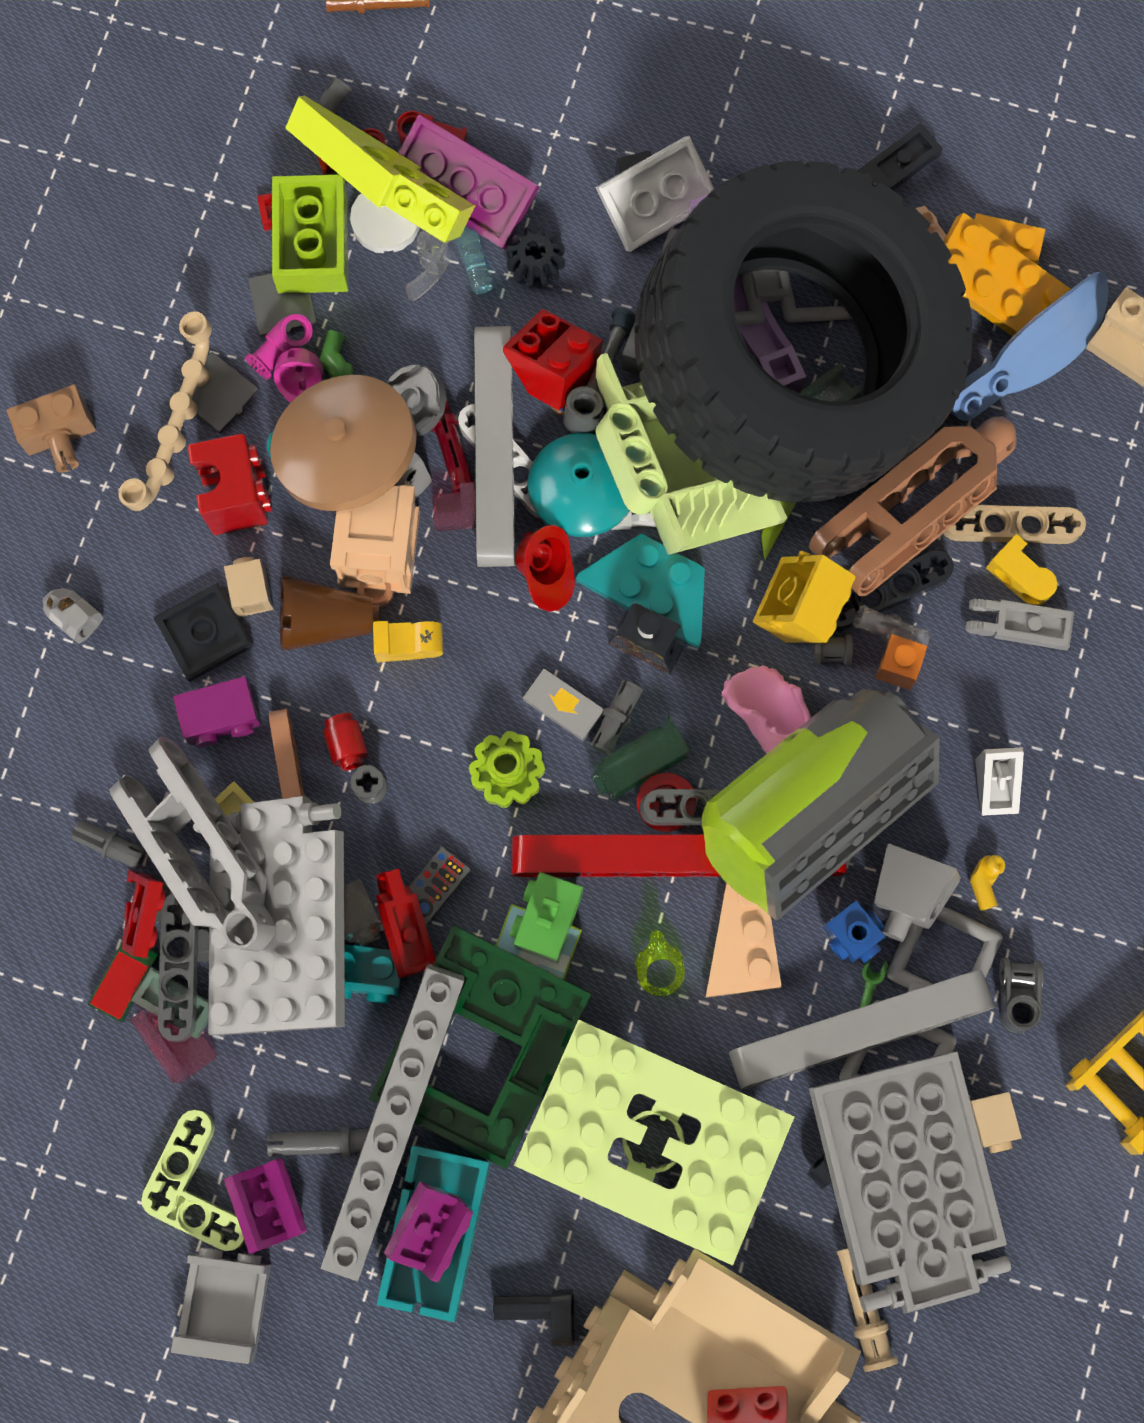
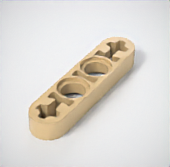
[943,505,1086,544]

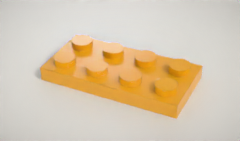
[944,212,1071,337]

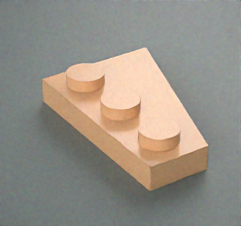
[705,883,781,998]

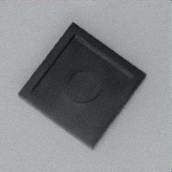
[153,582,254,682]

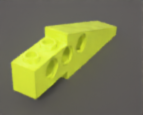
[286,95,475,243]

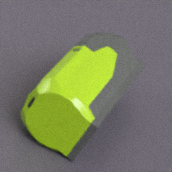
[702,689,940,921]

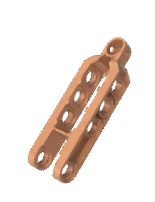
[809,416,1017,596]

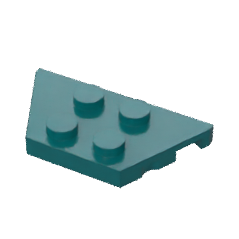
[576,533,705,649]

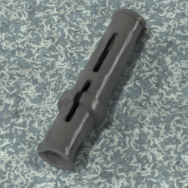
[267,1126,369,1157]

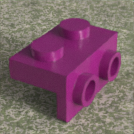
[224,1158,307,1254]
[384,1182,473,1282]

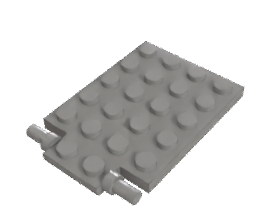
[208,796,345,1035]
[809,1051,1011,1314]

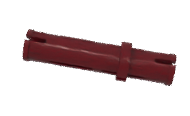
[431,397,475,494]

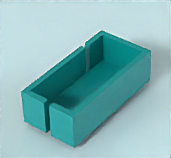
[376,1145,491,1322]

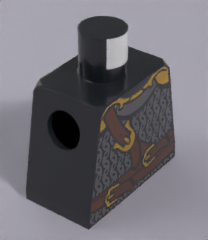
[608,602,687,675]

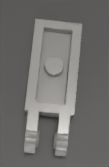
[965,599,1074,651]

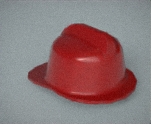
[515,525,575,612]

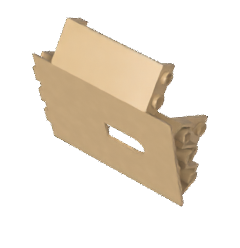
[527,1248,862,1423]

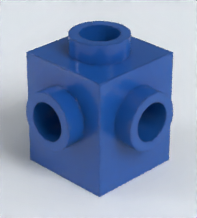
[823,901,885,964]

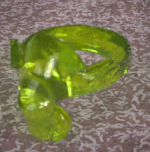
[635,930,685,996]

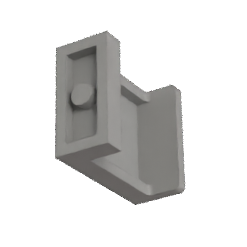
[171,1247,271,1364]

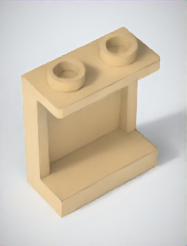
[1086,287,1144,387]

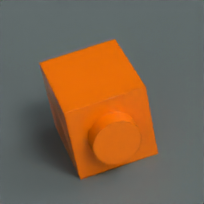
[875,634,928,690]

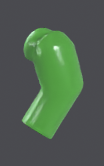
[320,330,354,378]

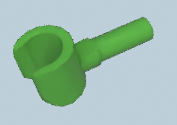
[860,958,888,1008]

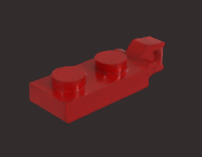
[376,868,436,978]

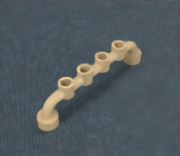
[118,311,212,511]

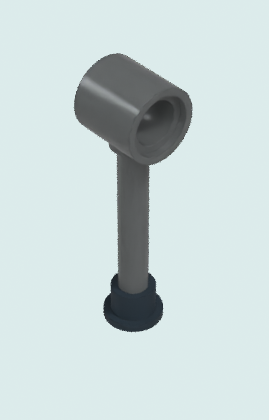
[563,308,635,434]

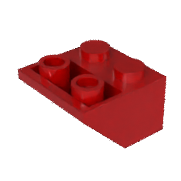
[503,309,603,411]

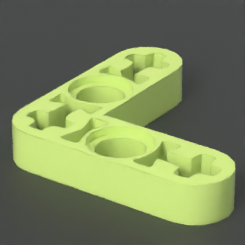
[141,1110,245,1251]

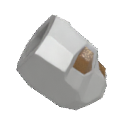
[42,588,104,644]

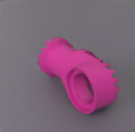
[245,314,313,380]

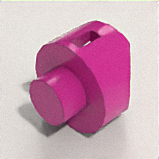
[273,348,323,403]

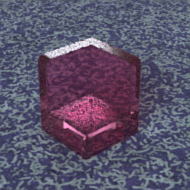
[433,482,476,531]

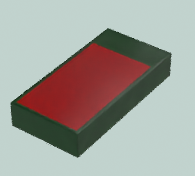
[87,943,160,1023]

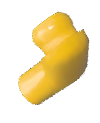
[970,855,1005,911]

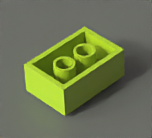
[272,175,348,294]

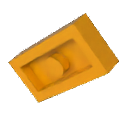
[974,213,1046,264]

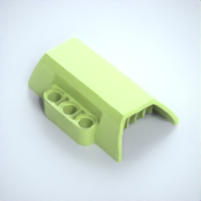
[596,353,787,555]

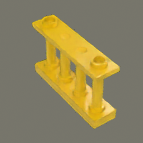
[1065,1010,1144,1155]

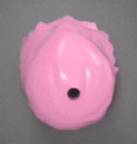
[722,665,811,753]

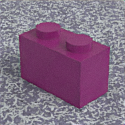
[173,676,262,748]

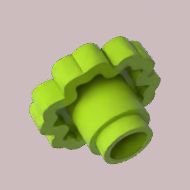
[469,731,545,808]

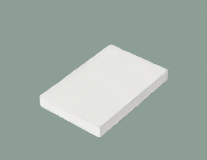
[595,136,714,252]

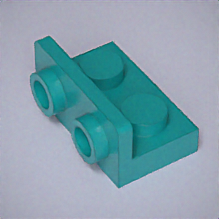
[344,944,402,1004]

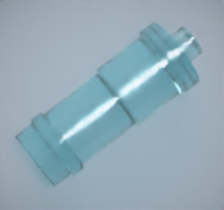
[454,227,493,294]

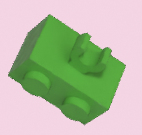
[510,872,583,964]

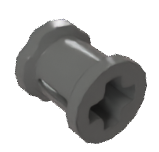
[812,633,853,666]
[350,765,388,804]

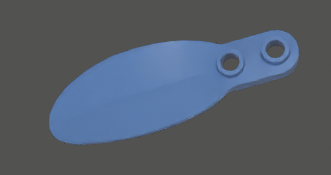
[950,272,1109,421]

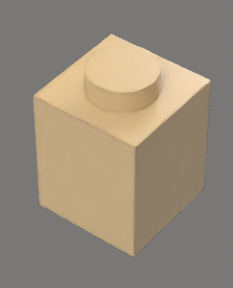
[224,557,274,617]
[970,1092,1022,1154]

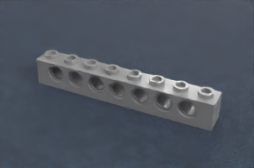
[320,964,464,1281]

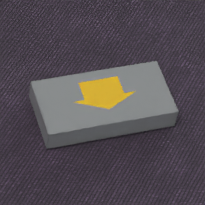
[523,669,604,742]

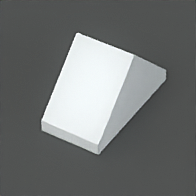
[975,747,1024,816]

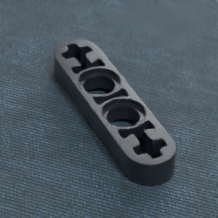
[835,550,954,631]

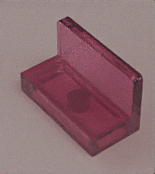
[130,1011,217,1084]

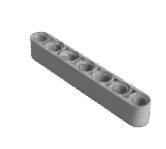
[474,326,515,567]
[729,970,995,1090]

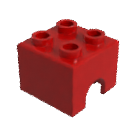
[187,434,273,535]

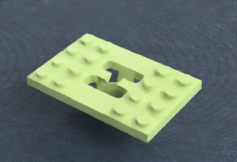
[514,1020,794,1265]

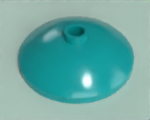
[528,433,630,537]

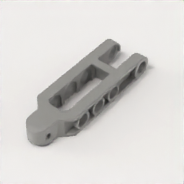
[110,737,276,952]

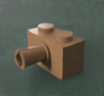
[6,384,96,472]

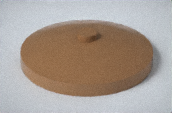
[270,375,416,511]

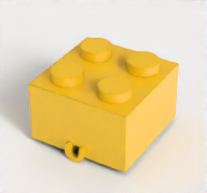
[753,551,856,643]

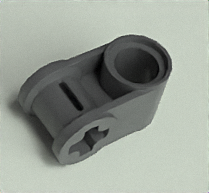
[999,958,1044,1034]

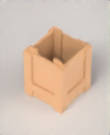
[330,481,420,594]

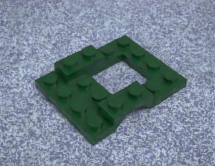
[369,925,592,1169]

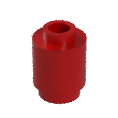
[323,713,369,771]

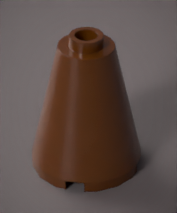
[280,577,379,650]

